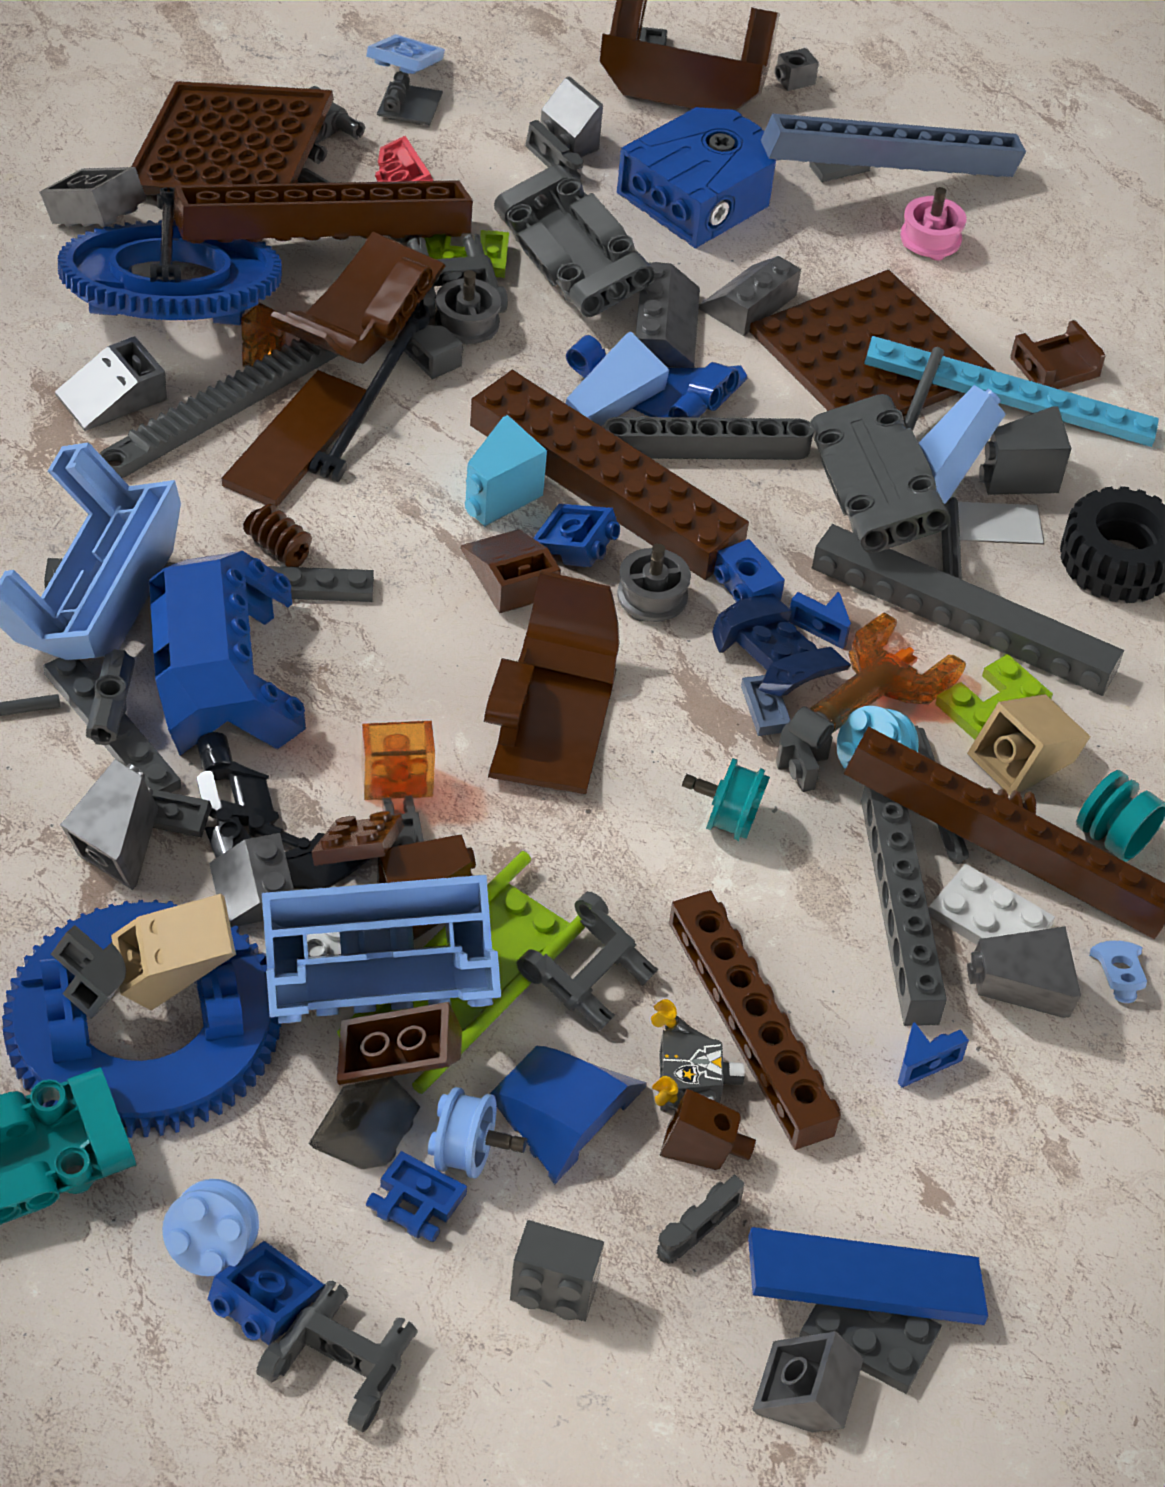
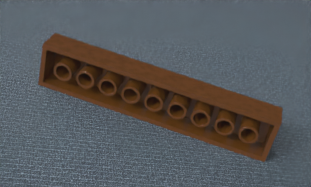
[174,180,473,244]
[470,370,749,580]

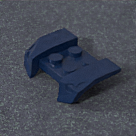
[712,593,851,696]

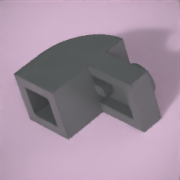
[776,721,833,792]
[51,925,126,1019]

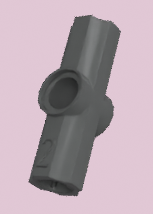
[86,649,135,746]

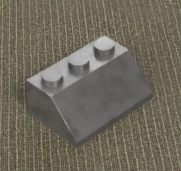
[699,256,801,336]

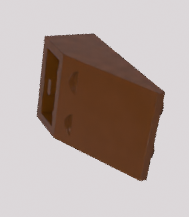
[461,529,561,614]

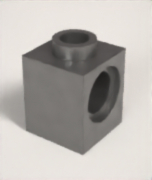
[775,48,819,91]

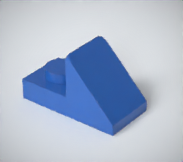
[788,592,851,649]
[898,1022,969,1088]

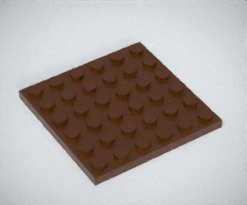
[131,81,334,196]
[749,269,996,417]

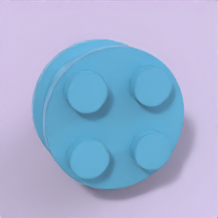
[837,706,919,769]

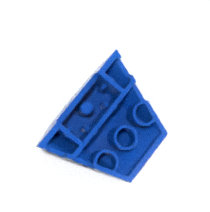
[490,1046,647,1185]

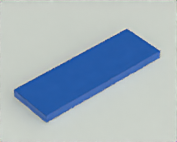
[748,1227,988,1325]

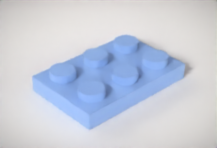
[366,34,445,74]

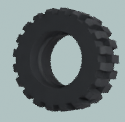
[1060,486,1165,603]

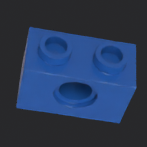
[714,539,785,602]

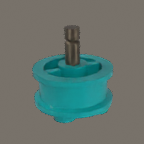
[681,758,770,841]

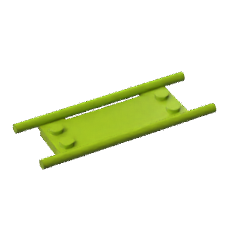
[337,851,591,1094]

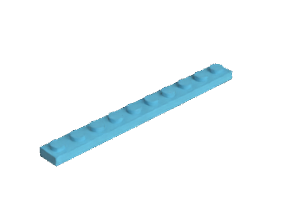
[864,336,1159,447]

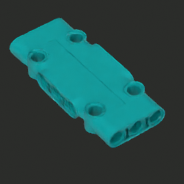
[0,1067,137,1225]

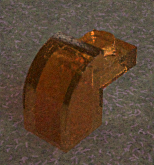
[241,302,286,367]

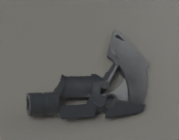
[196,732,371,889]

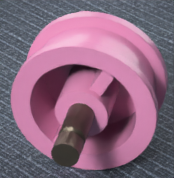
[900,187,966,260]

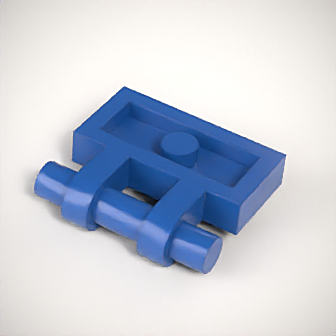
[366,1151,467,1242]

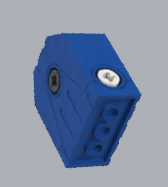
[617,107,776,249]

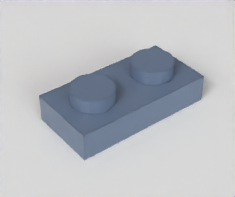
[741,675,791,736]

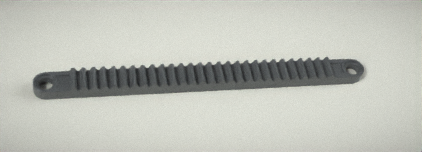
[100,338,339,478]

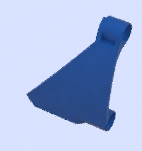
[566,335,748,418]

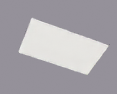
[958,502,1044,544]

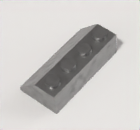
[636,262,700,368]

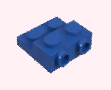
[533,504,620,567]
[207,1241,325,1346]

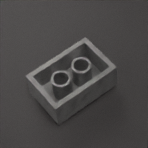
[40,167,147,227]

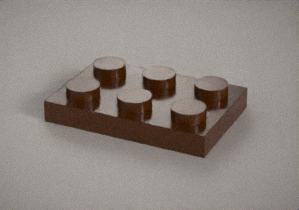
[312,811,404,866]

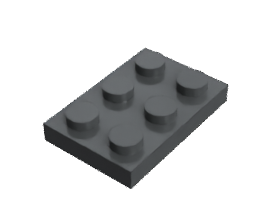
[799,1304,942,1394]

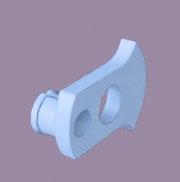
[1089,941,1147,1003]

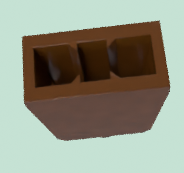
[660,1089,756,1170]

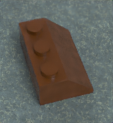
[337,1002,462,1085]

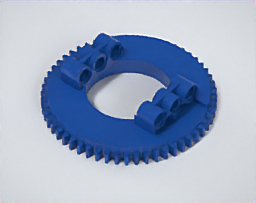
[58,220,282,326]
[2,900,282,1138]

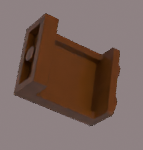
[1010,320,1106,389]

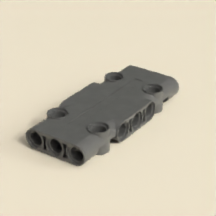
[494,165,655,317]
[810,394,950,553]

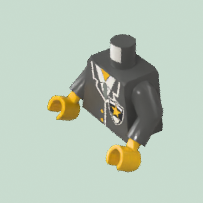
[651,999,745,1111]

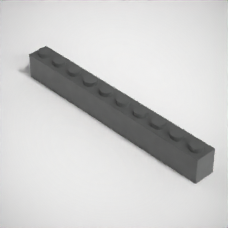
[812,524,1124,696]

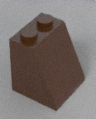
[377,834,476,940]

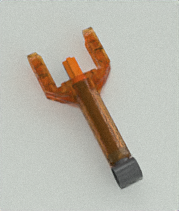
[788,612,966,750]

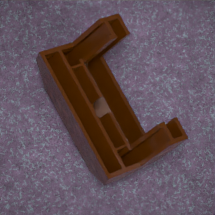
[599,0,780,111]

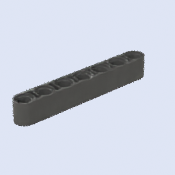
[604,417,814,460]

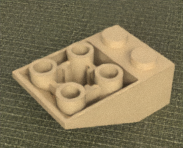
[111,894,236,1011]

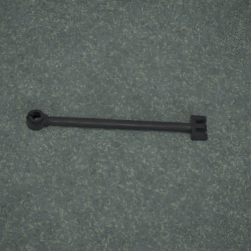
[150,187,181,283]
[309,303,430,482]

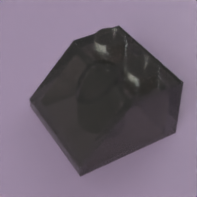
[309,1076,421,1169]

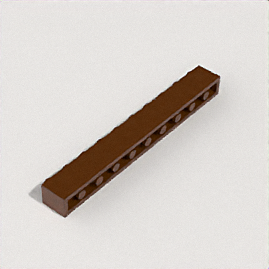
[843,727,1165,939]

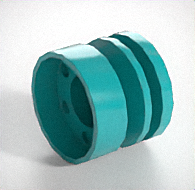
[1076,770,1165,862]

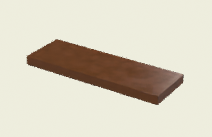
[221,370,367,507]

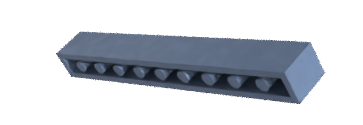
[761,113,1026,177]

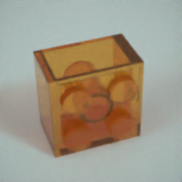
[361,721,435,800]

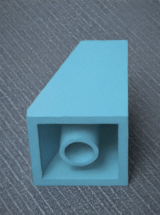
[465,415,547,526]

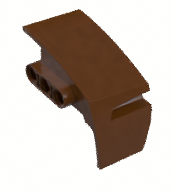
[270,232,446,364]
[484,570,620,794]

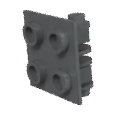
[377,71,443,125]

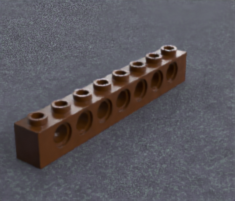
[669,890,841,1150]

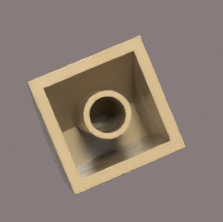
[967,694,1091,795]

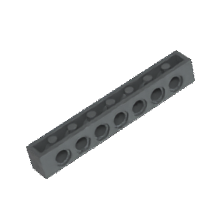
[861,786,947,1026]

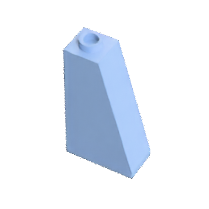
[566,331,669,426]
[919,385,1006,504]

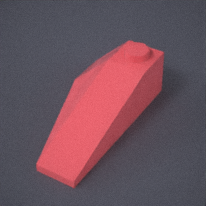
[375,136,433,182]

